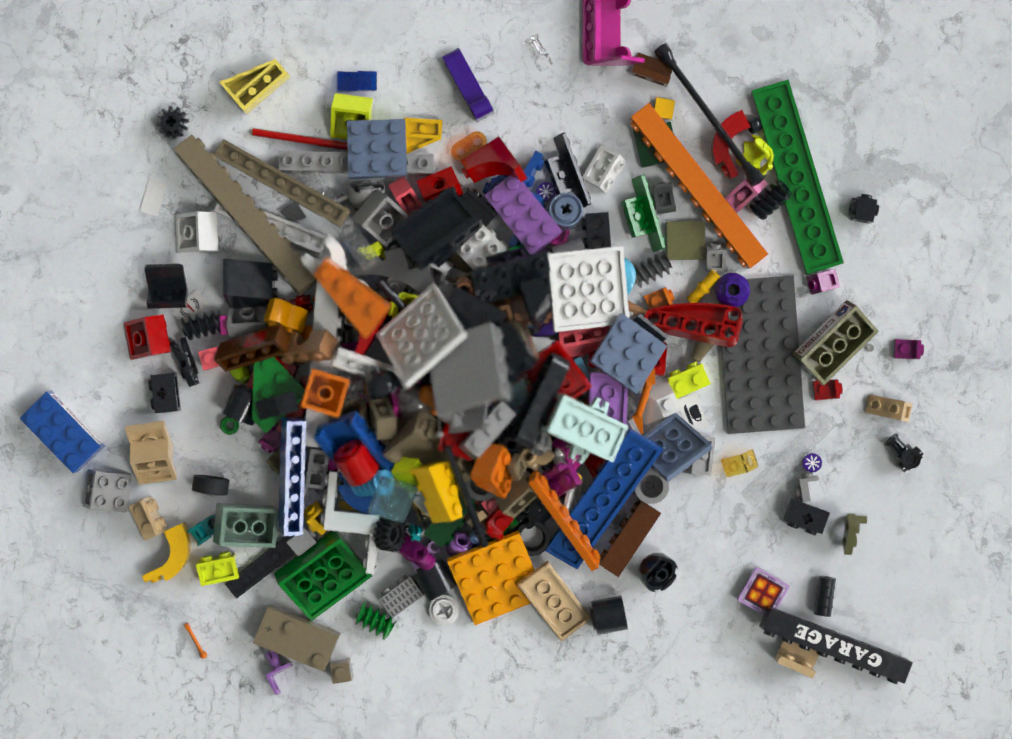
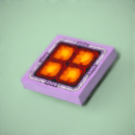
[737,567,790,615]

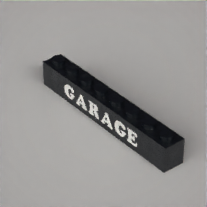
[759,605,913,685]

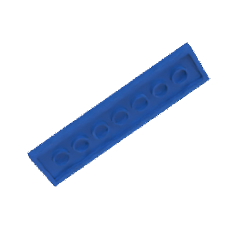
[545,428,663,569]

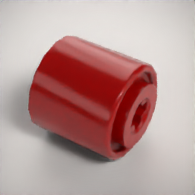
[333,440,379,486]

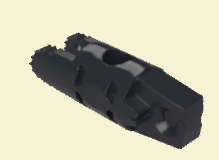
[170,337,200,387]

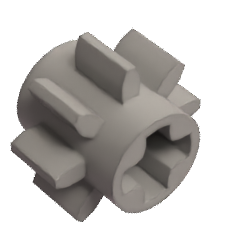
[528,431,552,456]

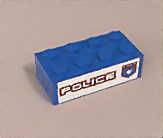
[19,391,105,473]

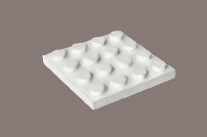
[548,246,629,332]
[376,283,467,388]

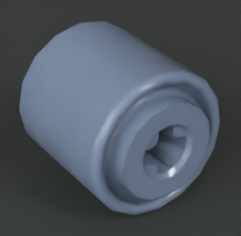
[547,193,583,231]

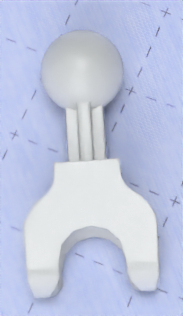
[300,234,369,287]

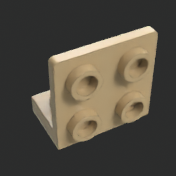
[128,496,167,541]
[775,641,819,679]

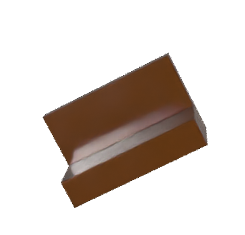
[631,52,672,87]

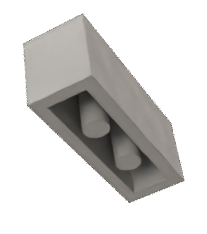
[458,401,516,460]

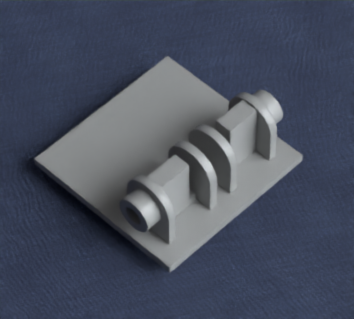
[448,403,488,433]

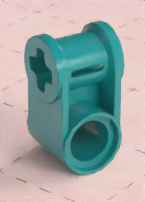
[187,513,216,547]

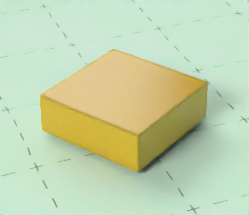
[654,97,675,120]

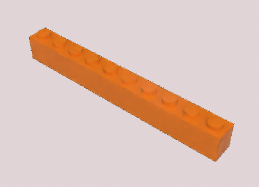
[629,103,768,269]

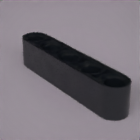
[510,353,570,448]

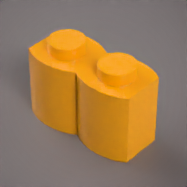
[263,298,309,334]

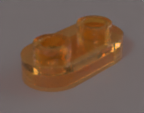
[451,131,487,162]

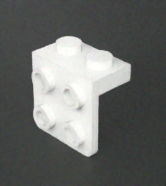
[456,225,510,270]

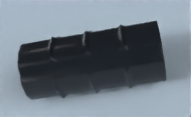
[814,576,836,617]

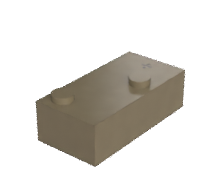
[253,605,341,672]

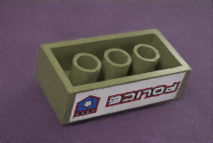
[792,300,879,385]

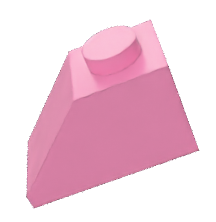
[725,179,768,213]

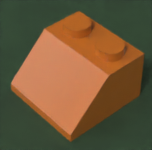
[301,368,350,418]

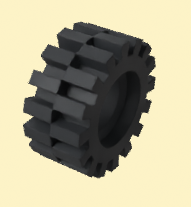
[373,515,407,552]

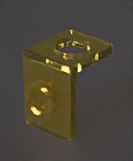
[721,449,758,477]

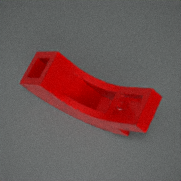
[711,110,750,180]

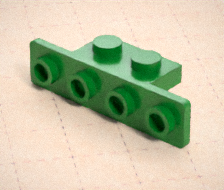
[621,174,665,252]

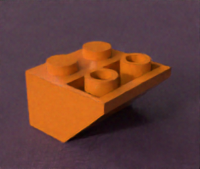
[470,444,513,499]

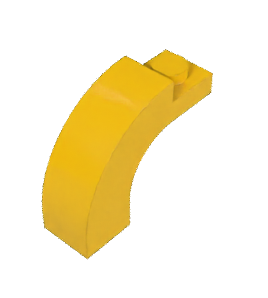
[142,522,191,583]

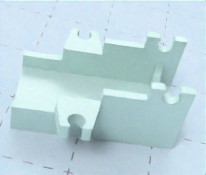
[541,394,629,464]

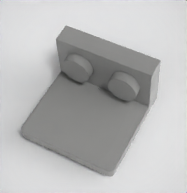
[83,469,132,512]

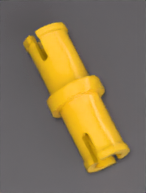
[686,269,721,303]

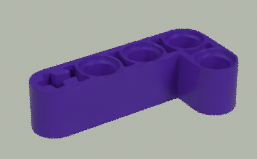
[442,48,494,122]

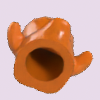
[419,385,437,416]

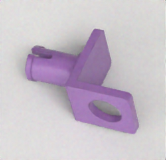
[265,651,293,695]

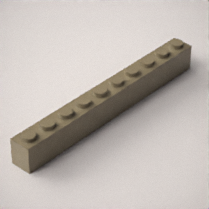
[174,135,317,296]

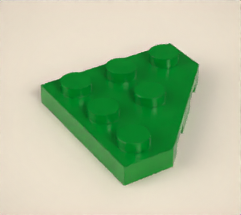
[252,357,306,433]

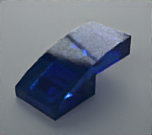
[336,71,377,92]

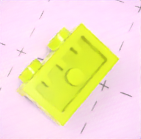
[667,361,711,399]
[196,551,239,586]

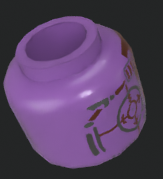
[446,532,473,557]

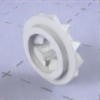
[429,595,460,626]

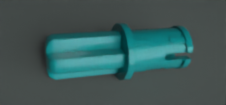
[408,524,423,541]

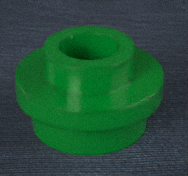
[220,416,240,435]

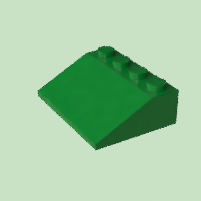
[274,531,372,621]

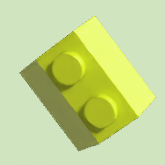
[330,93,373,140]

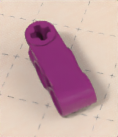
[397,532,436,570]

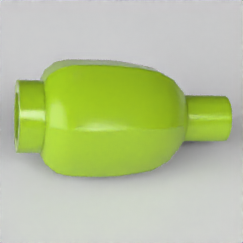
[229,366,251,385]

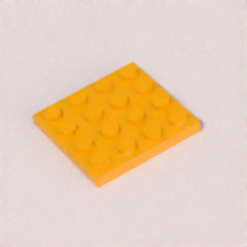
[447,530,535,626]

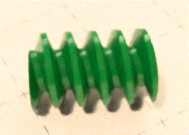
[355,601,397,640]

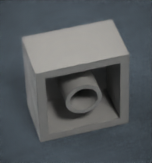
[352,188,409,247]

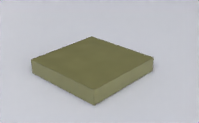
[666,221,706,260]

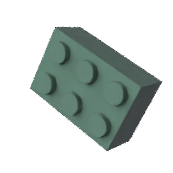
[213,504,279,548]

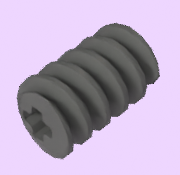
[633,251,672,288]

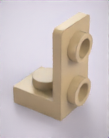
[865,394,913,422]

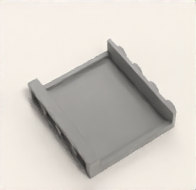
[430,322,511,422]

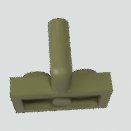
[842,514,867,555]

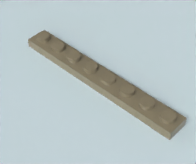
[214,139,350,228]

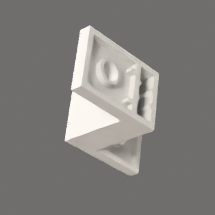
[321,470,382,574]

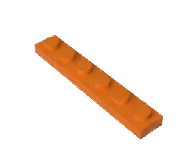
[528,470,600,571]

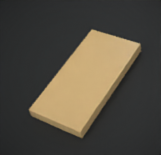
[517,560,592,642]

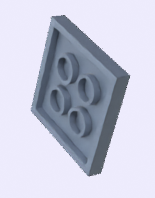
[347,119,407,179]
[589,313,667,394]
[643,413,713,482]

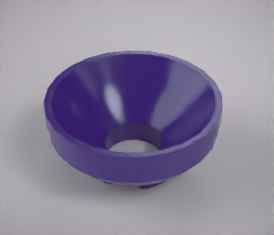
[715,273,750,307]

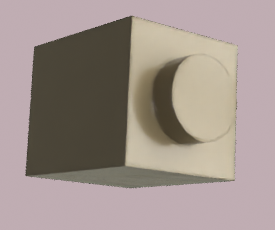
[330,658,354,684]

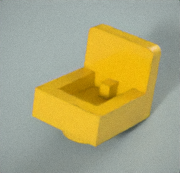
[303,501,327,535]

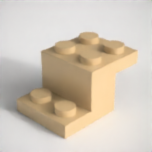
[126,421,177,485]

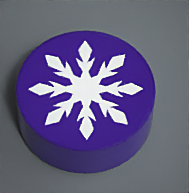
[536,182,556,202]
[802,453,822,472]

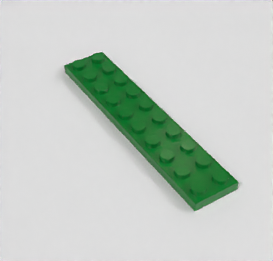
[751,79,844,275]

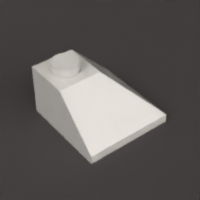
[630,375,681,425]

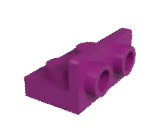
[541,462,582,497]

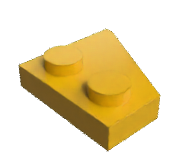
[404,117,443,153]

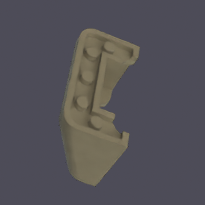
[383,410,476,487]

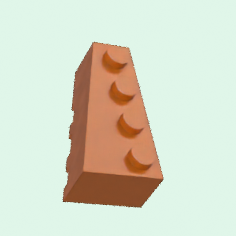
[314,257,392,339]

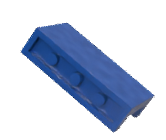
[314,411,395,477]

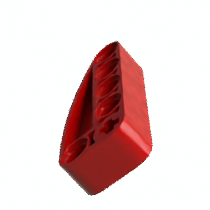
[644,303,743,347]

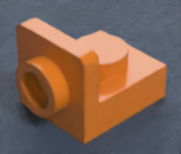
[643,287,675,310]

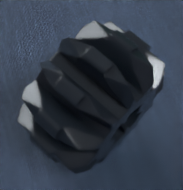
[156,106,189,139]
[495,423,525,454]

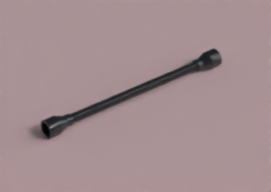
[654,43,765,187]

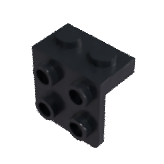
[144,264,188,309]

